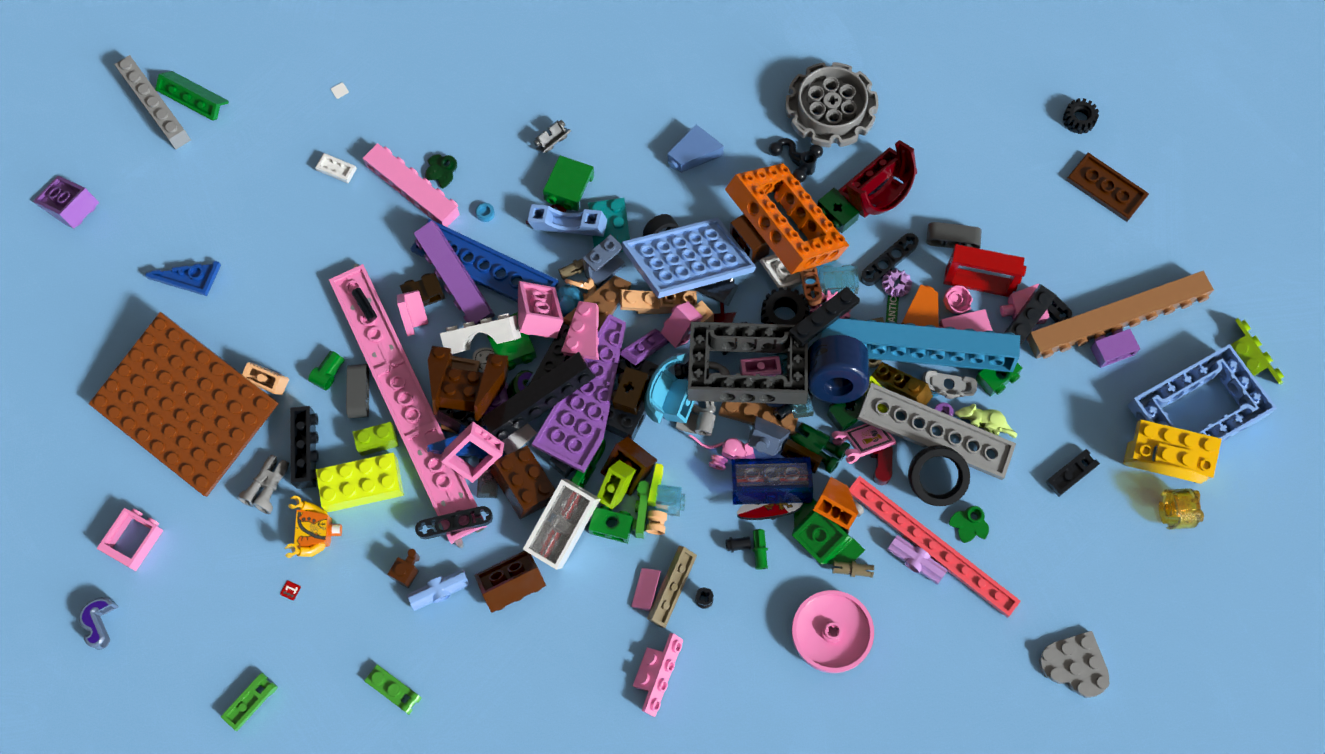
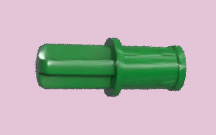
[752,529,768,570]

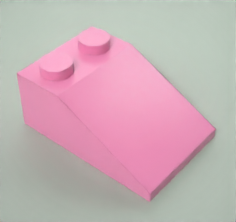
[518,281,564,339]

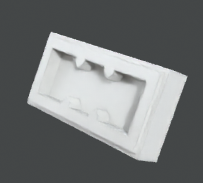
[315,153,357,184]

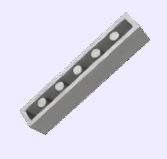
[114,55,191,149]

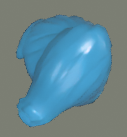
[556,285,584,317]

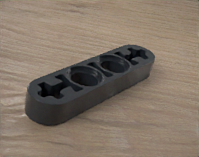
[861,233,919,286]
[415,506,493,539]

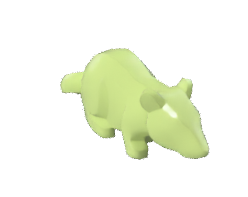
[955,404,1017,438]

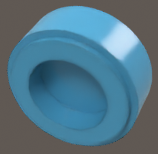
[476,203,495,222]

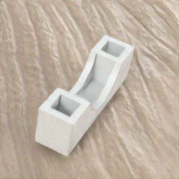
[440,313,521,354]

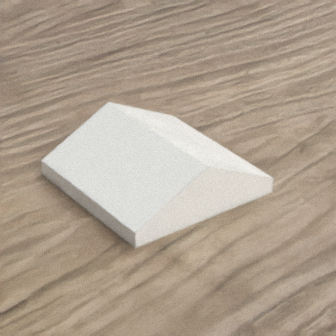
[760,254,808,290]

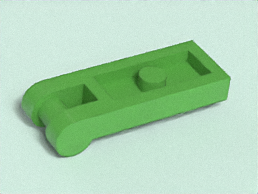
[364,665,422,715]
[221,673,278,731]

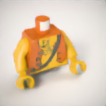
[285,496,342,558]

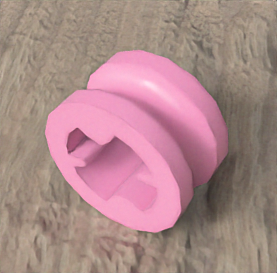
[709,455,728,470]

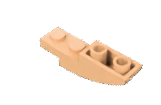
[620,289,697,314]

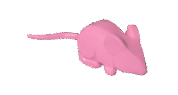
[688,434,756,467]

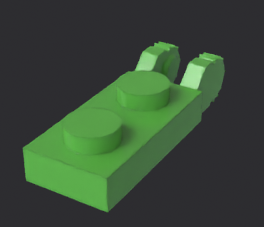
[632,480,650,539]

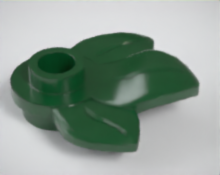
[425,154,457,189]

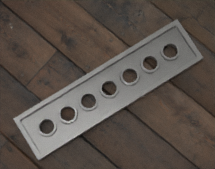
[857,383,1016,480]

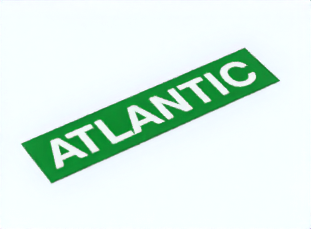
[885,295,899,323]

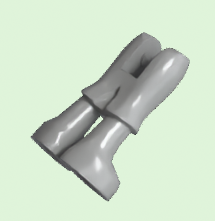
[237,455,289,514]

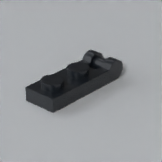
[1046,449,1100,497]

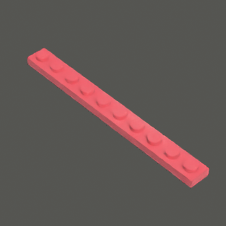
[849,476,1021,618]

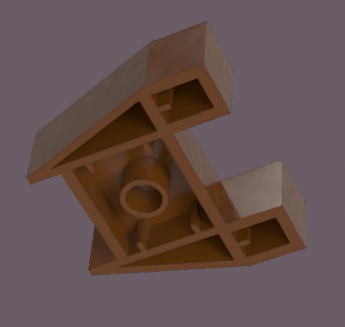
[428,346,509,421]

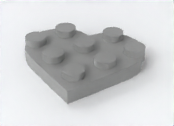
[1039,631,1110,698]

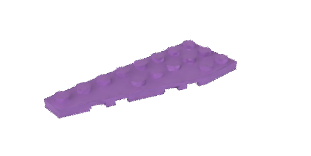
[532,314,626,473]

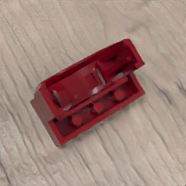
[838,140,917,218]

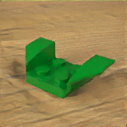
[792,494,865,564]

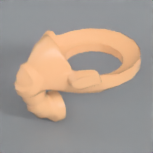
[565,277,596,300]

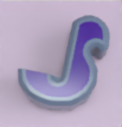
[79,597,119,650]

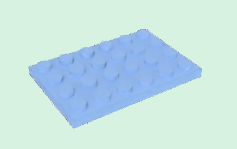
[621,218,756,298]

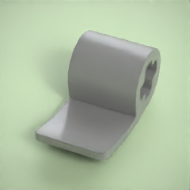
[676,412,716,436]

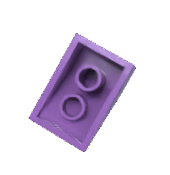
[33,176,99,229]

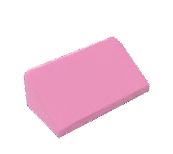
[631,568,661,612]

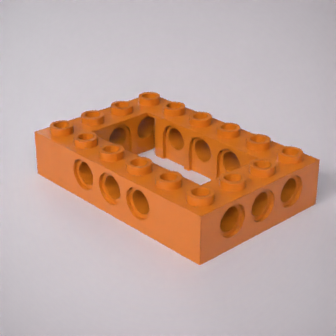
[725,163,849,274]

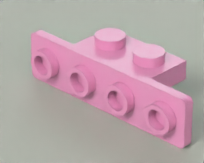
[633,633,683,717]

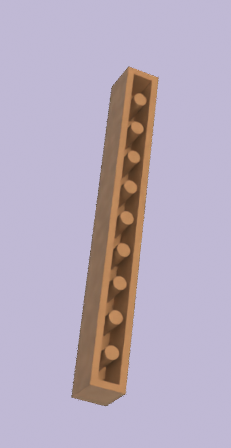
[1027,270,1214,359]

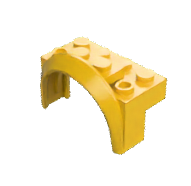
[1123,419,1222,484]

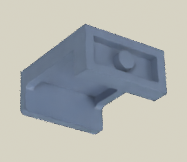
[582,234,625,289]

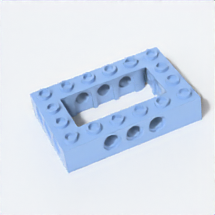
[1127,344,1277,447]

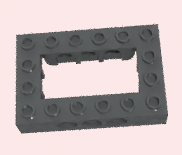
[688,322,808,405]

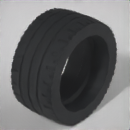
[908,445,970,506]

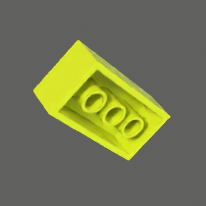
[316,453,404,512]

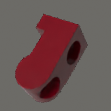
[871,447,893,485]

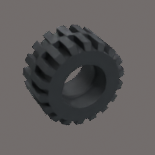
[761,287,809,325]

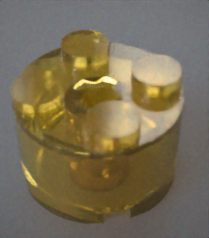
[1159,488,1204,530]

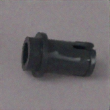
[725,536,751,553]

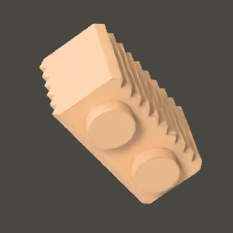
[242,362,289,395]

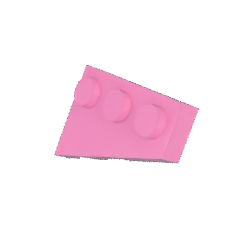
[561,301,599,360]

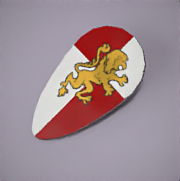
[737,486,803,520]

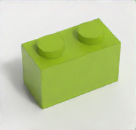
[353,422,399,456]
[597,460,636,509]

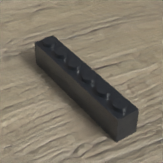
[482,352,596,441]

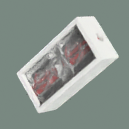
[523,479,601,570]

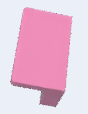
[397,290,428,336]

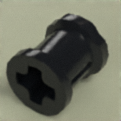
[695,587,714,609]

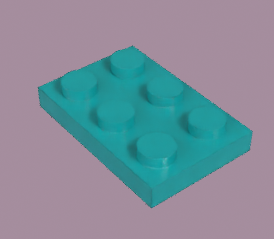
[588,198,630,252]

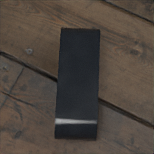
[436,407,483,434]

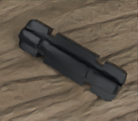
[352,288,377,322]

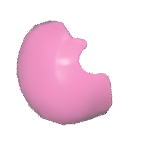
[943,285,973,314]

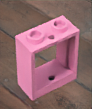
[441,422,504,483]
[96,508,163,571]

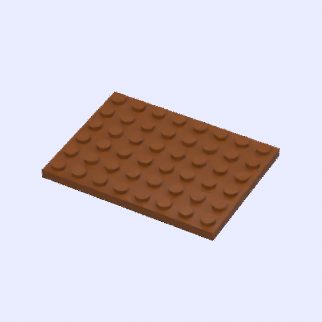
[89,312,279,496]

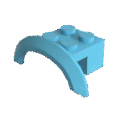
[644,353,695,424]

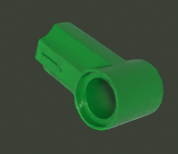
[308,351,345,391]

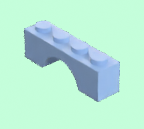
[528,204,607,237]

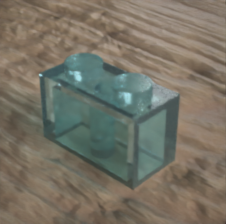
[818,265,859,295]
[656,485,685,516]

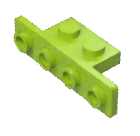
[1230,318,1284,385]

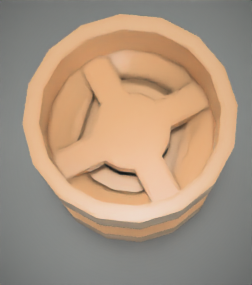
[646,510,667,535]

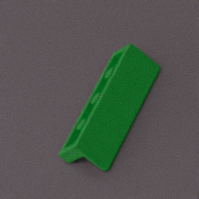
[155,71,229,121]

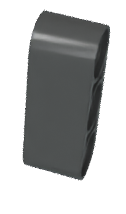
[926,222,982,249]
[346,364,369,418]

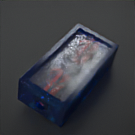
[731,457,813,505]

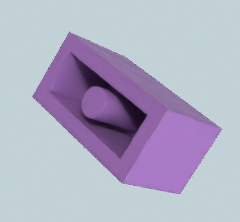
[1091,329,1140,368]

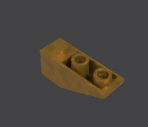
[872,362,933,405]

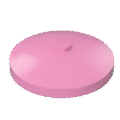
[792,590,874,673]

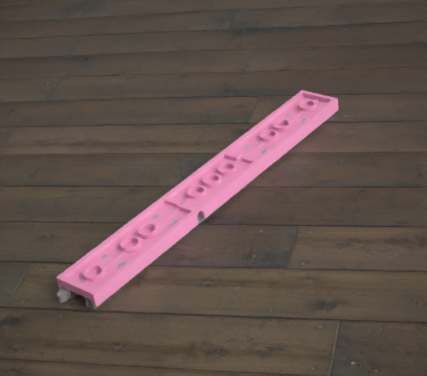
[329,264,487,549]

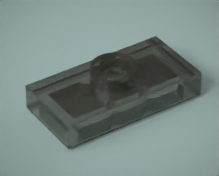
[477,458,498,498]

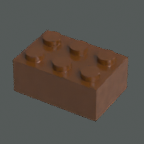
[491,445,555,519]

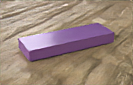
[620,329,669,365]

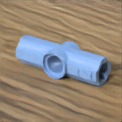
[407,569,470,611]

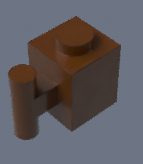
[387,549,420,588]

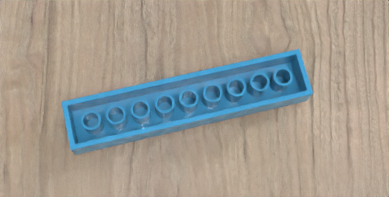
[821,318,1020,372]

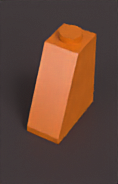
[901,284,939,328]
[813,477,858,530]

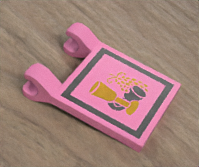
[832,423,896,464]

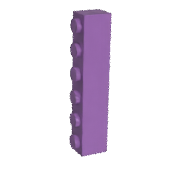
[414,221,496,325]

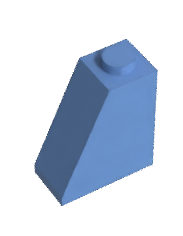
[667,124,724,173]

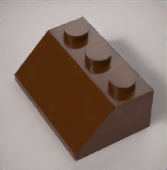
[474,550,546,613]

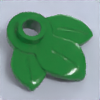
[949,506,989,543]

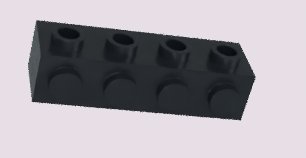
[290,406,319,489]

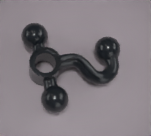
[768,138,823,183]

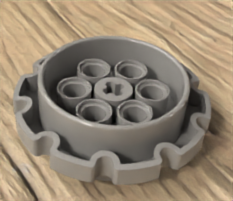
[785,62,878,148]

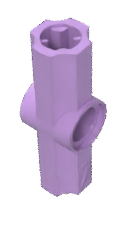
[887,535,948,585]

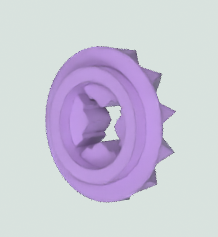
[882,268,912,297]

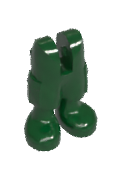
[790,423,851,474]

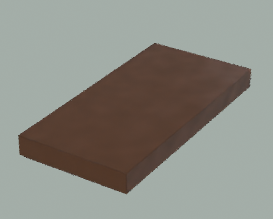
[1066,152,1149,222]

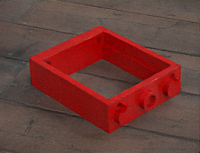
[943,244,1027,297]

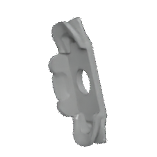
[921,371,977,399]

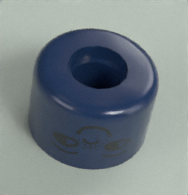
[808,335,870,404]

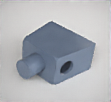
[748,416,790,456]

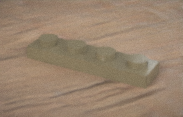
[647,546,697,628]

